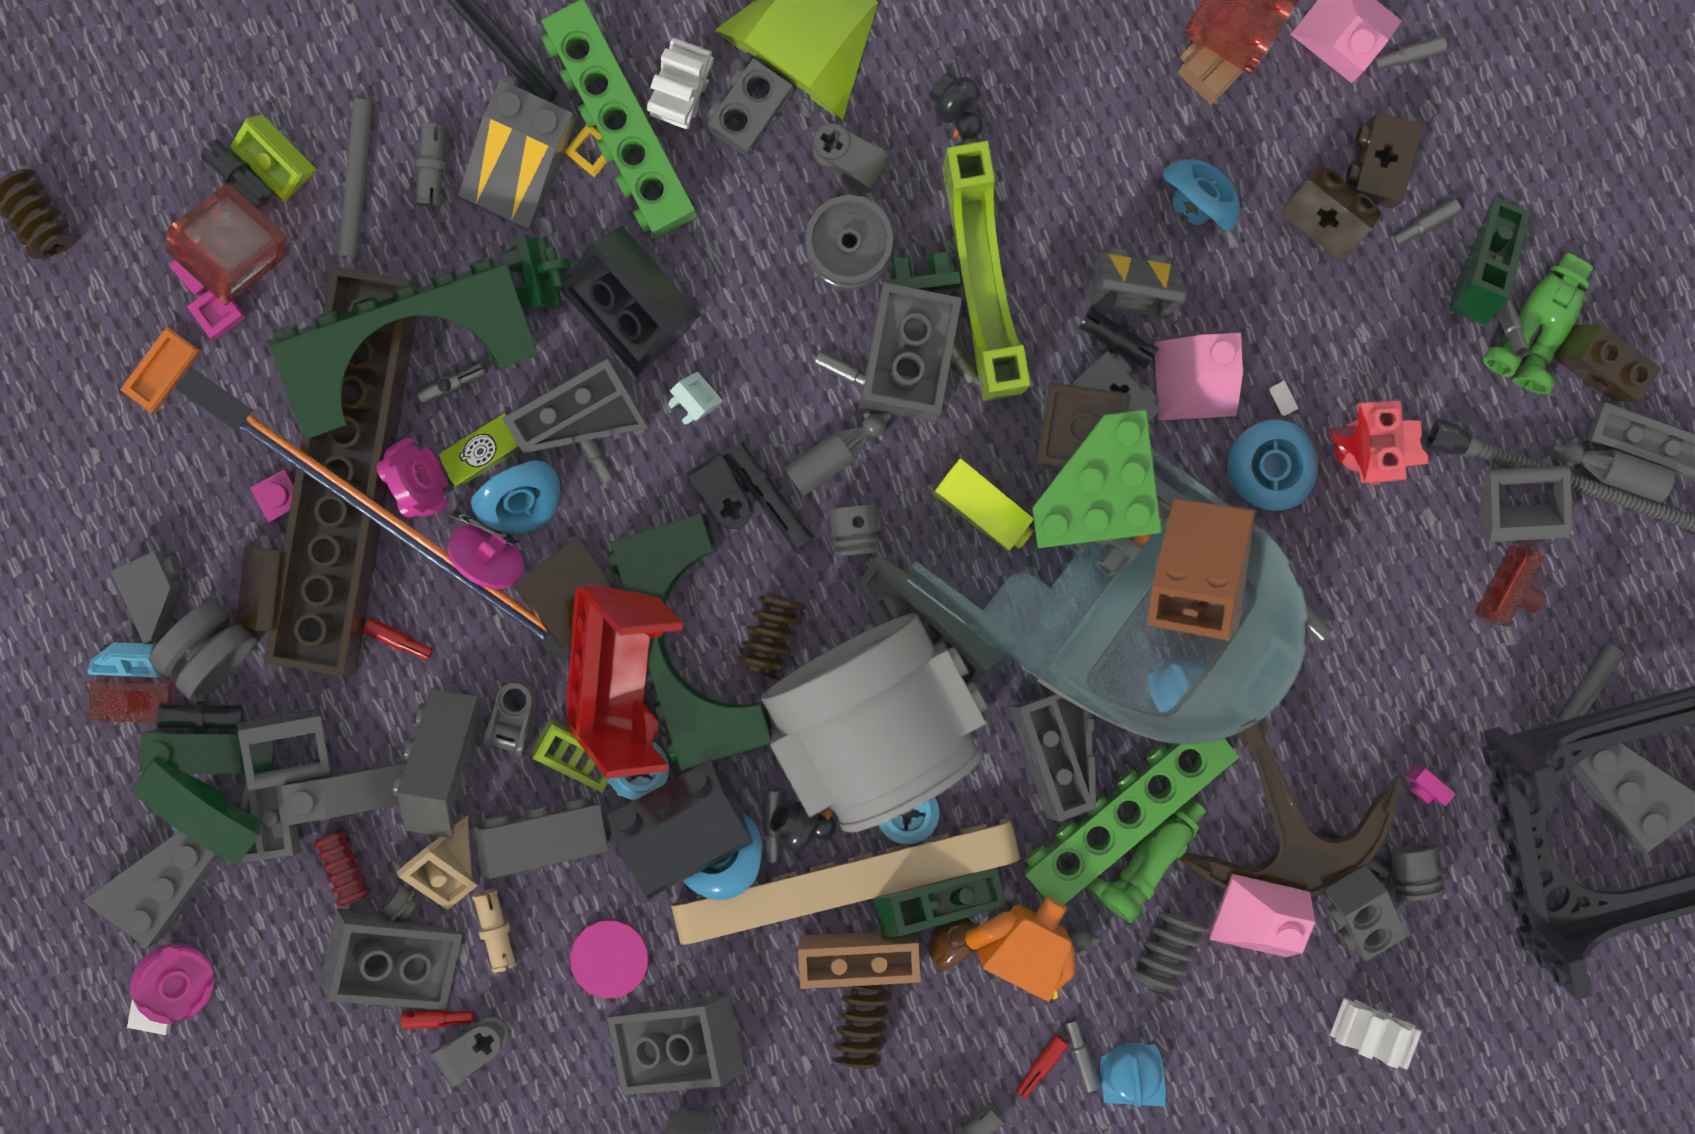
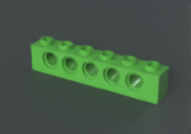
[541,0,698,239]
[1022,739,1240,905]

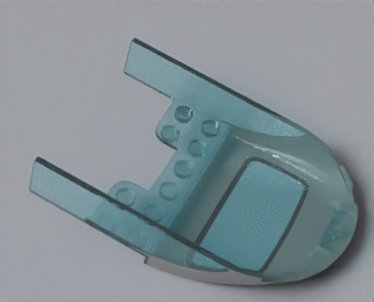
[906,379,1307,744]

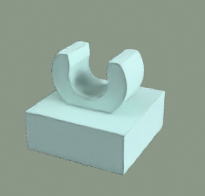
[668,372,723,424]

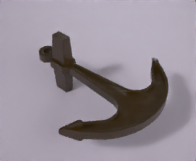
[1177,717,1402,897]

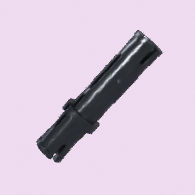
[723,441,814,551]

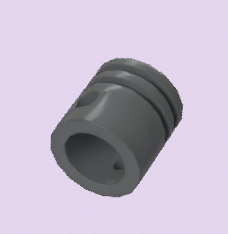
[829,505,880,557]
[1389,843,1446,901]

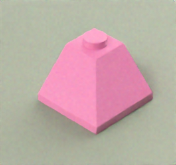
[1290,0,1402,83]
[1154,333,1243,421]
[1209,874,1315,957]

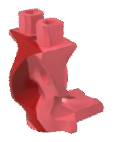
[1329,400,1430,485]

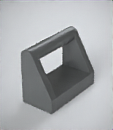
[1479,465,1572,542]
[237,709,330,791]

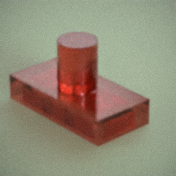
[1474,545,1546,627]
[88,681,173,723]

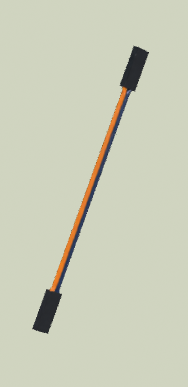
[175,367,571,664]

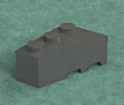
[393,689,480,839]
[472,797,608,879]
[83,831,222,948]

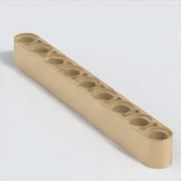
[671,819,1021,944]

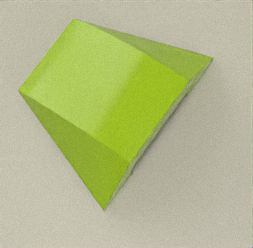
[714,0,878,121]

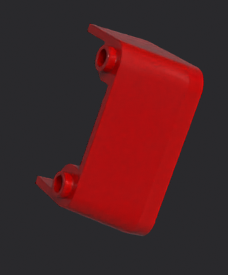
[565,584,683,779]

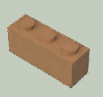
[798,931,921,989]

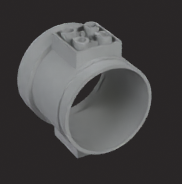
[761,613,988,832]

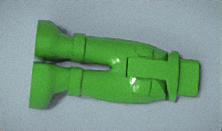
[1483,253,1593,395]
[1086,799,1206,924]

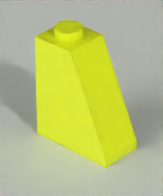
[932,459,1034,551]

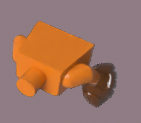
[929,896,1075,1002]

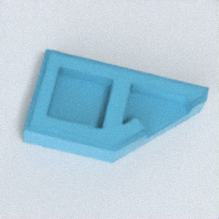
[87,642,162,678]

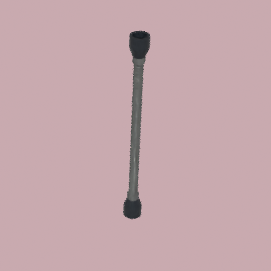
[1426,418,1695,532]

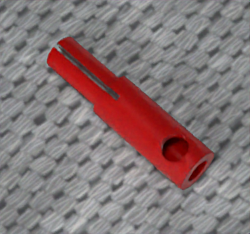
[363,617,433,661]
[401,1010,474,1029]
[1016,1034,1070,1098]

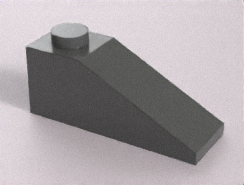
[281,763,406,825]

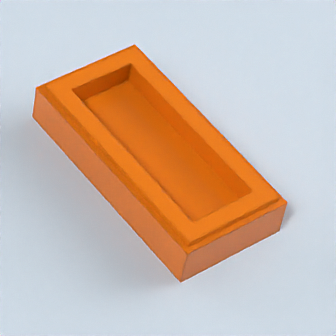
[120,327,201,414]

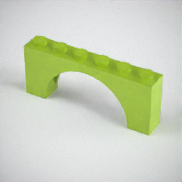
[942,141,1030,401]

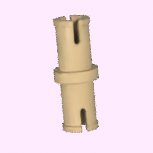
[472,888,517,973]

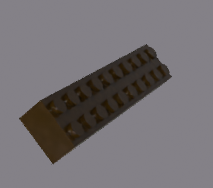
[264,266,421,676]

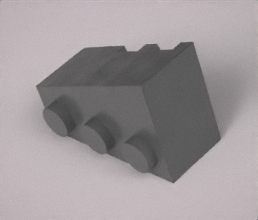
[502,357,650,453]
[1008,691,1096,822]
[1571,743,1695,853]

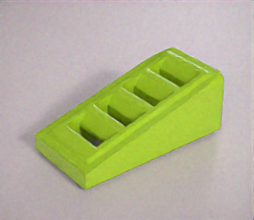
[532,718,608,793]

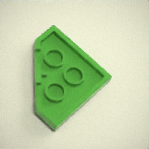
[1033,409,1161,548]

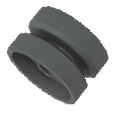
[805,194,894,292]
[149,600,257,702]

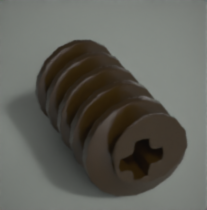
[0,169,78,259]
[736,593,807,680]
[832,985,892,1069]

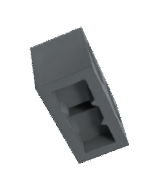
[707,58,794,159]
[1325,865,1407,962]

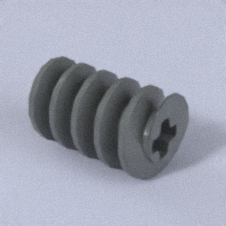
[1131,911,1209,1001]

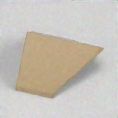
[397,815,478,910]

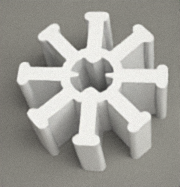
[647,38,714,129]
[1330,998,1422,1070]

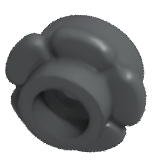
[381,884,417,922]

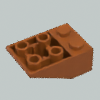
[1147,498,1256,640]

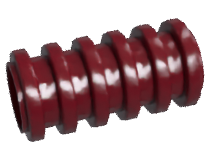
[313,829,371,907]

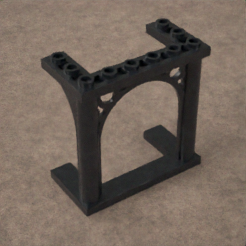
[1482,685,1695,1000]

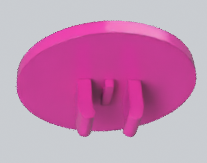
[447,524,524,589]

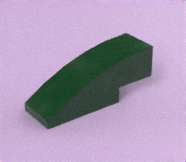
[131,757,261,865]

